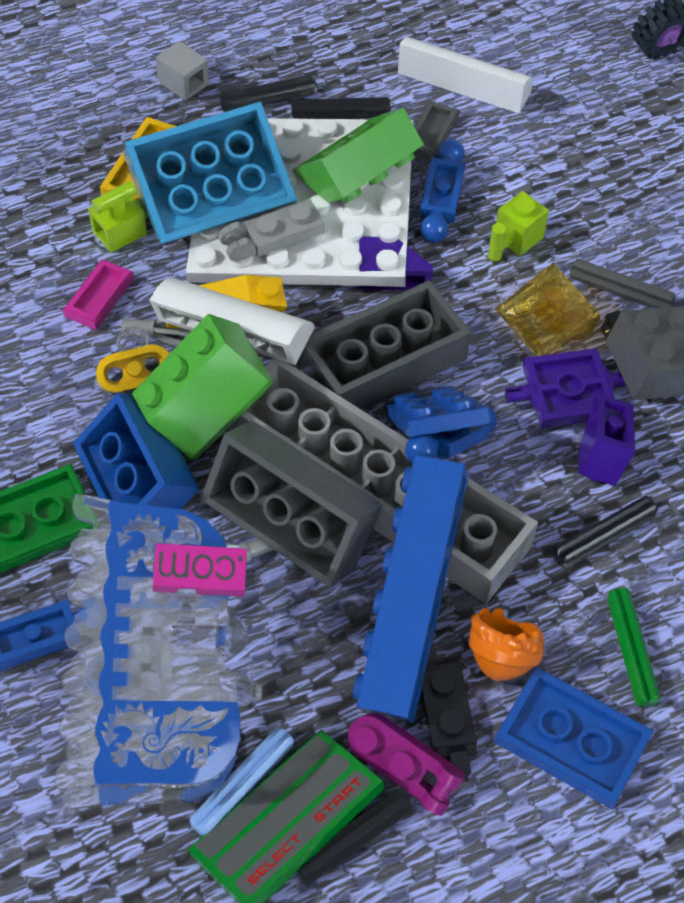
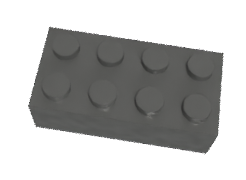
[299,280,471,410]
[606,306,684,401]
[201,420,383,588]

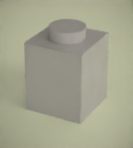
[155,41,209,101]

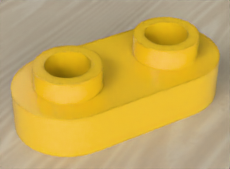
[96,344,169,394]

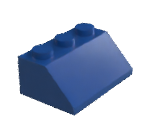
[73,392,200,536]

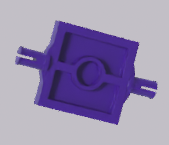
[505,348,626,429]

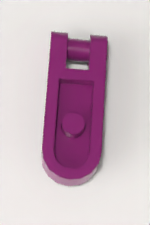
[348,713,466,816]

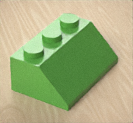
[292,107,424,204]
[132,314,274,460]

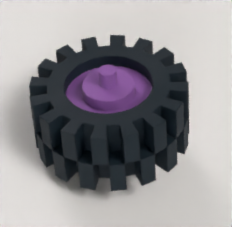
[632,0,684,60]

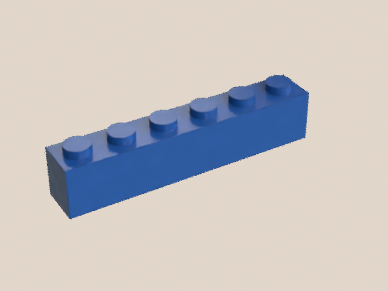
[353,455,469,723]

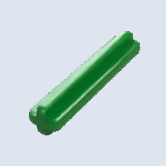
[607,587,661,708]

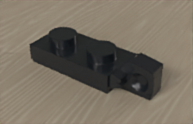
[421,662,477,782]

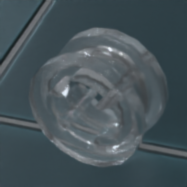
[115,327,150,353]

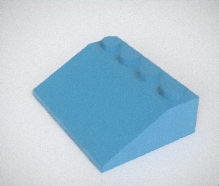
[124,102,297,245]

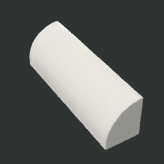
[398,37,533,113]
[150,277,315,365]

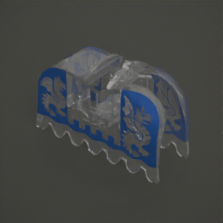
[55,494,262,810]

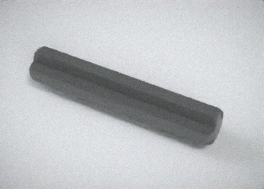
[569,259,676,308]

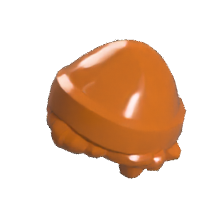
[468,608,545,682]

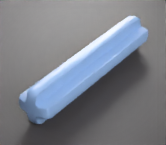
[190,727,294,836]

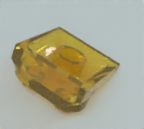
[495,263,600,356]

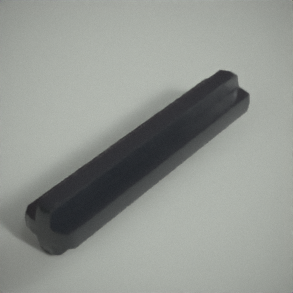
[220,75,317,112]
[291,97,391,119]
[553,496,658,568]
[296,789,413,885]

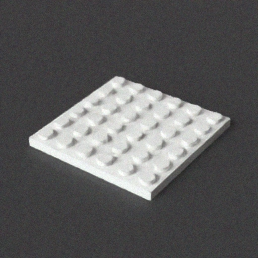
[186,118,413,287]

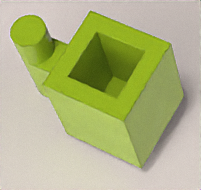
[88,181,148,253]
[488,191,549,261]

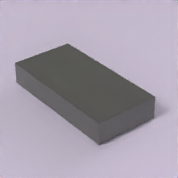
[413,101,460,161]

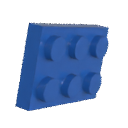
[384,386,490,437]
[494,667,654,810]

